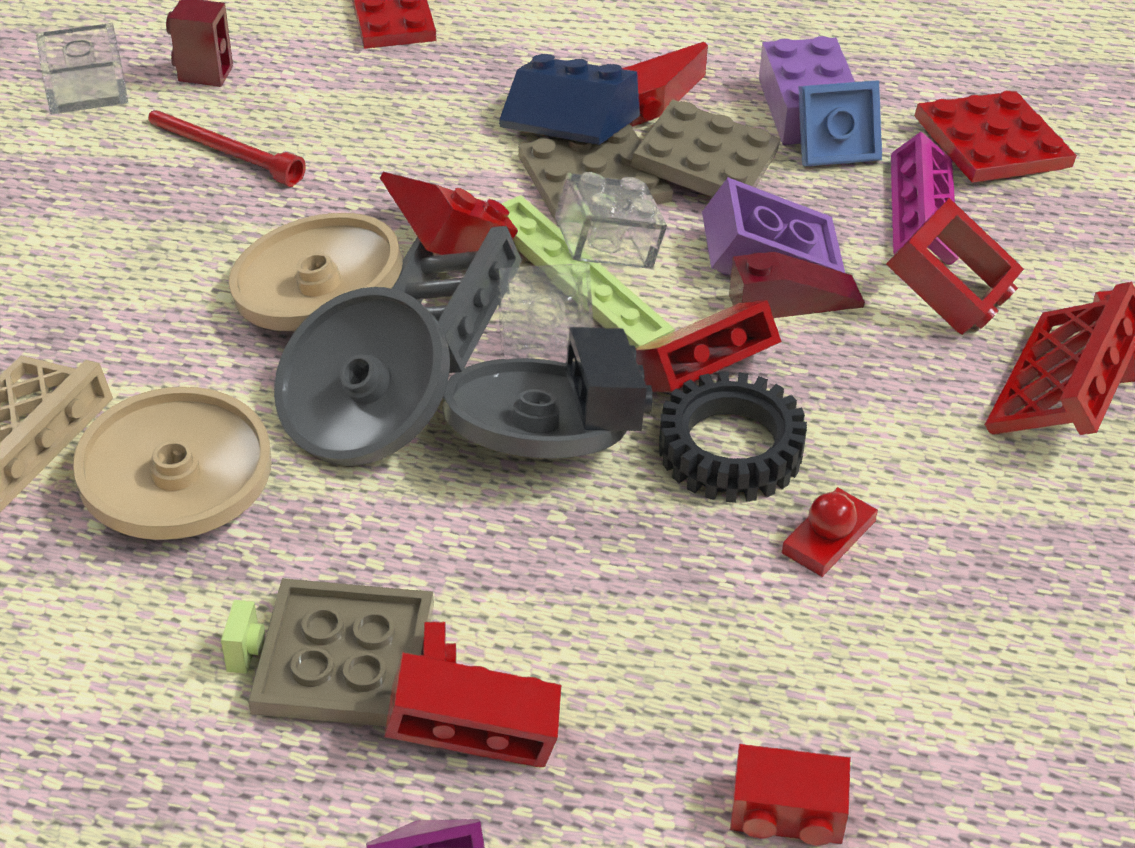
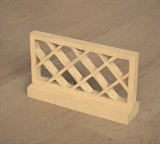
[0,355,113,513]

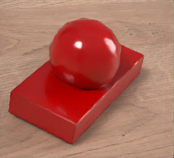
[782,487,878,577]

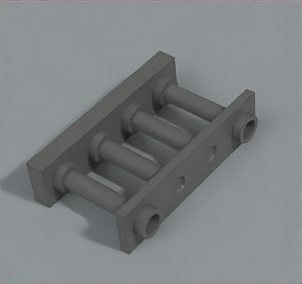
[392,226,522,373]

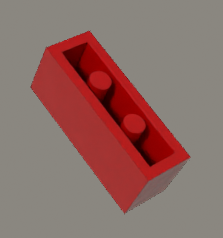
[636,300,782,392]
[384,652,562,767]

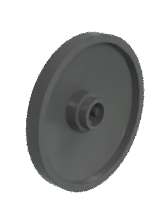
[274,287,450,466]
[442,358,627,458]

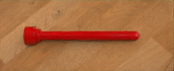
[148,110,306,187]

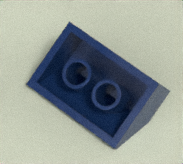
[499,54,640,145]

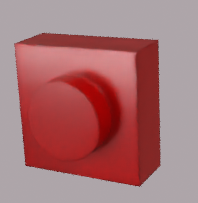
[424,622,457,663]

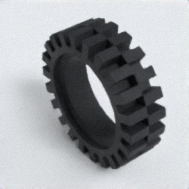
[659,371,807,503]

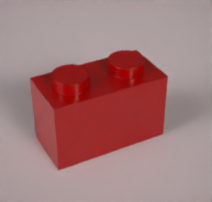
[730,744,851,846]

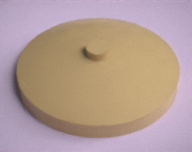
[229,213,403,331]
[73,387,272,540]

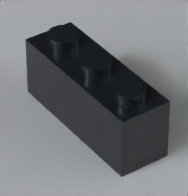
[565,327,652,431]

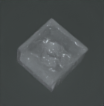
[35,23,128,115]
[555,172,667,269]
[496,263,593,359]

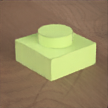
[221,599,265,674]

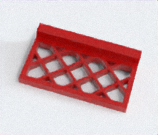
[984,281,1135,435]

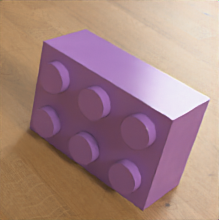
[759,36,855,145]

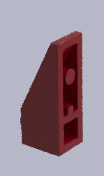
[729,252,865,318]

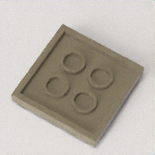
[630,99,781,197]
[518,124,673,226]
[248,578,434,727]

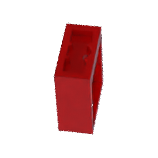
[886,198,1024,335]

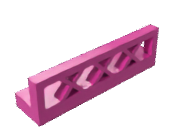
[891,132,959,265]

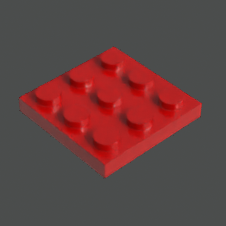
[914,90,1077,183]

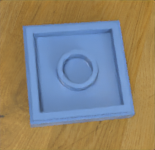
[798,80,882,166]

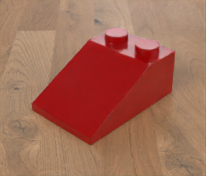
[380,171,518,255]

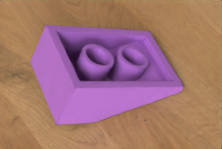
[702,177,845,275]

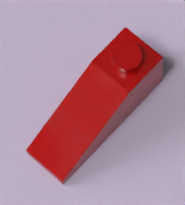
[622,41,708,127]

